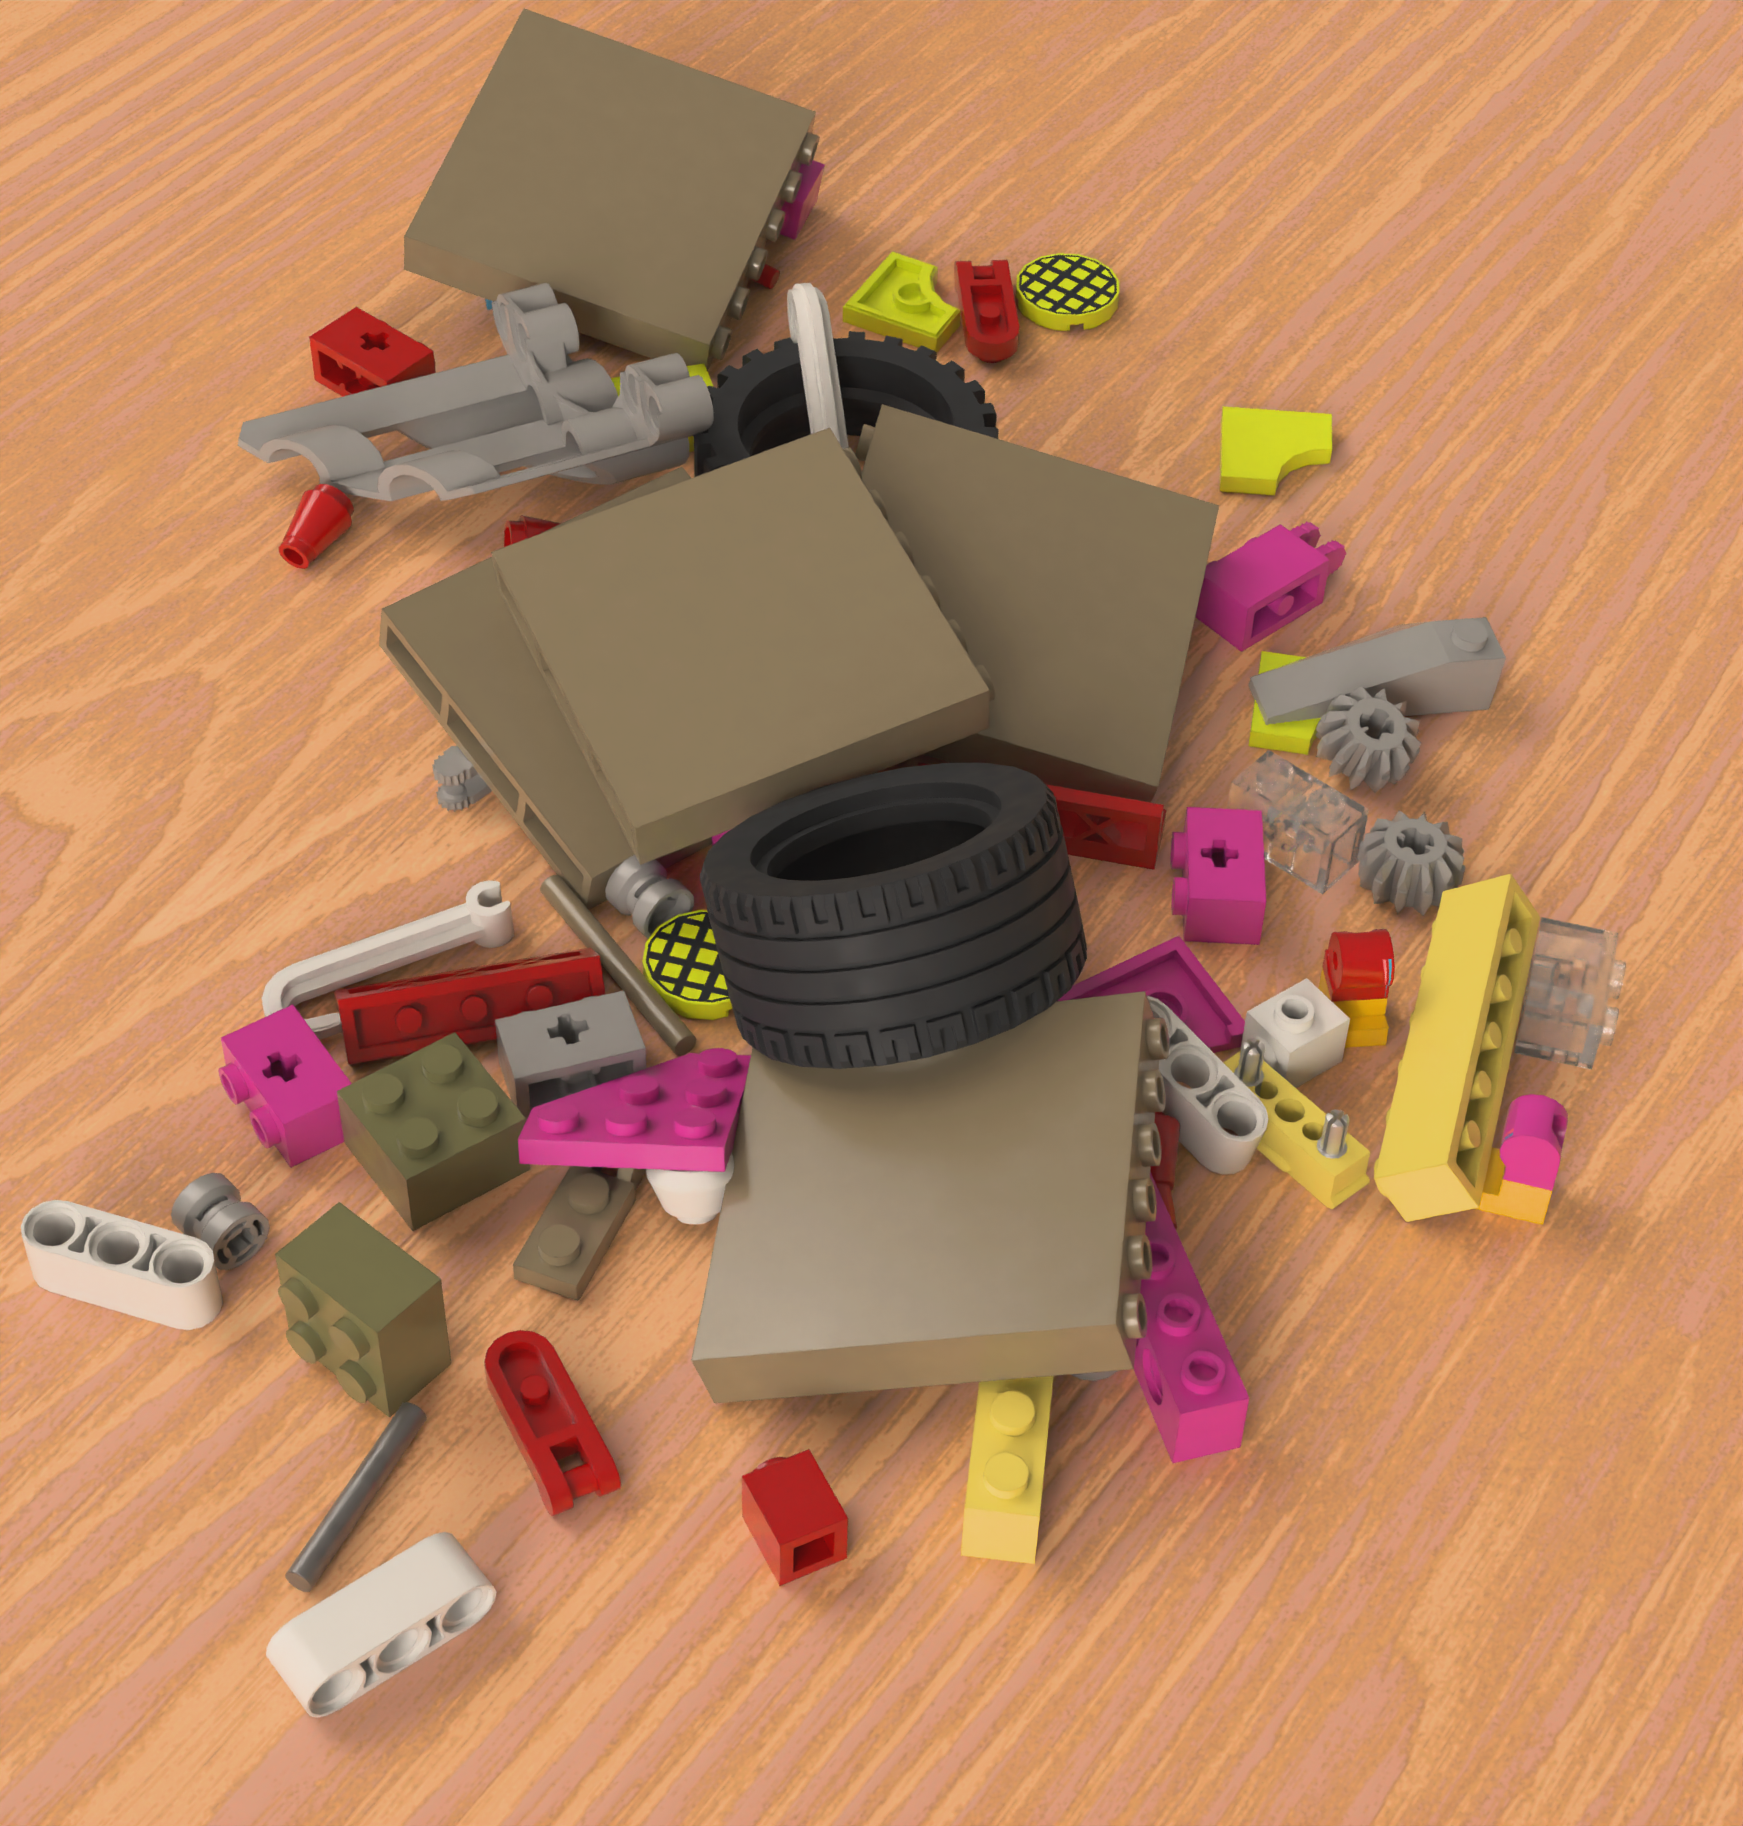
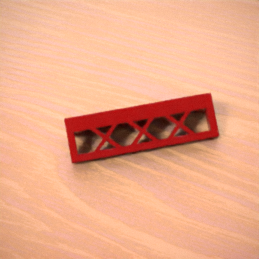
[917,762,1167,870]
[334,948,606,1065]

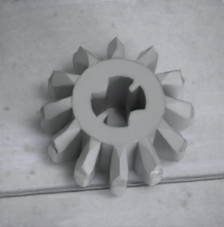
[1315,686,1421,793]
[1357,811,1465,916]

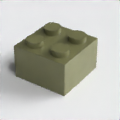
[337,1032,530,1231]
[275,1202,451,1417]

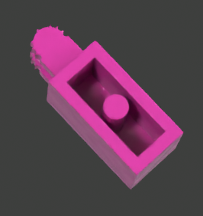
[1195,521,1347,652]

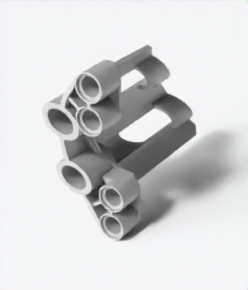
[238,283,714,501]

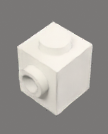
[1240,978,1350,1088]

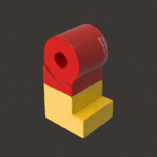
[1318,929,1395,1048]

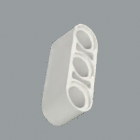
[1147,996,1268,1175]
[21,1200,223,1330]
[266,1532,497,1718]

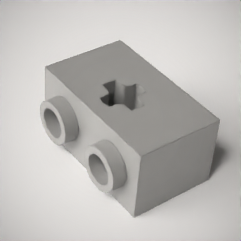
[495,990,646,1120]

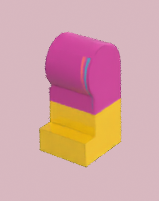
[1476,1094,1568,1225]

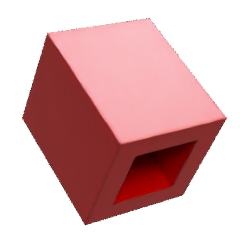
[742,1449,848,1586]

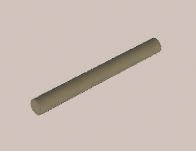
[540,875,696,1056]

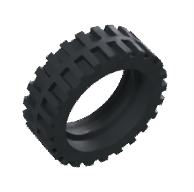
[694,331,999,477]

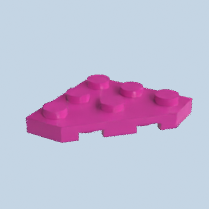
[518,1048,751,1172]

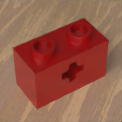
[309,307,436,397]

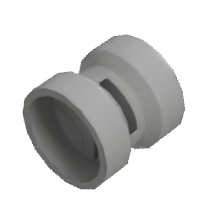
[605,855,694,939]
[171,1173,270,1270]

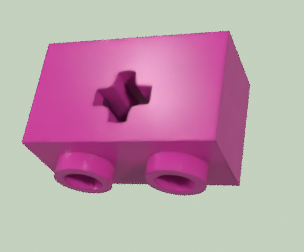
[1170,807,1266,945]
[218,1004,352,1168]

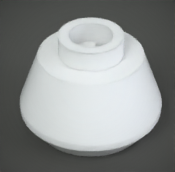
[646,1153,734,1224]

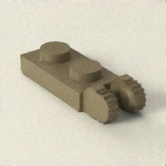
[513,1166,646,1301]

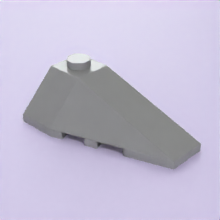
[1248,617,1506,725]

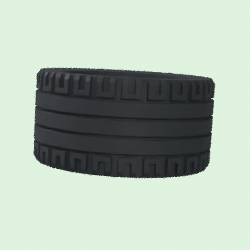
[700,763,1087,1069]

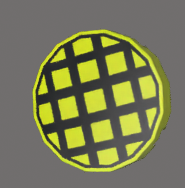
[1016,253,1119,331]
[642,909,733,1020]

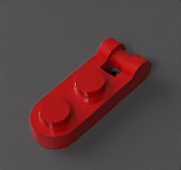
[954,260,1020,363]
[484,1330,621,1516]

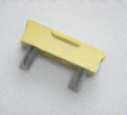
[1223,1038,1370,1209]

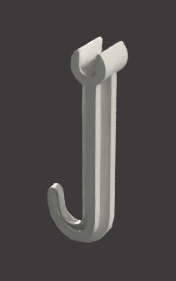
[787,283,849,449]
[262,880,514,1039]

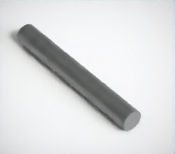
[285,1402,427,1592]

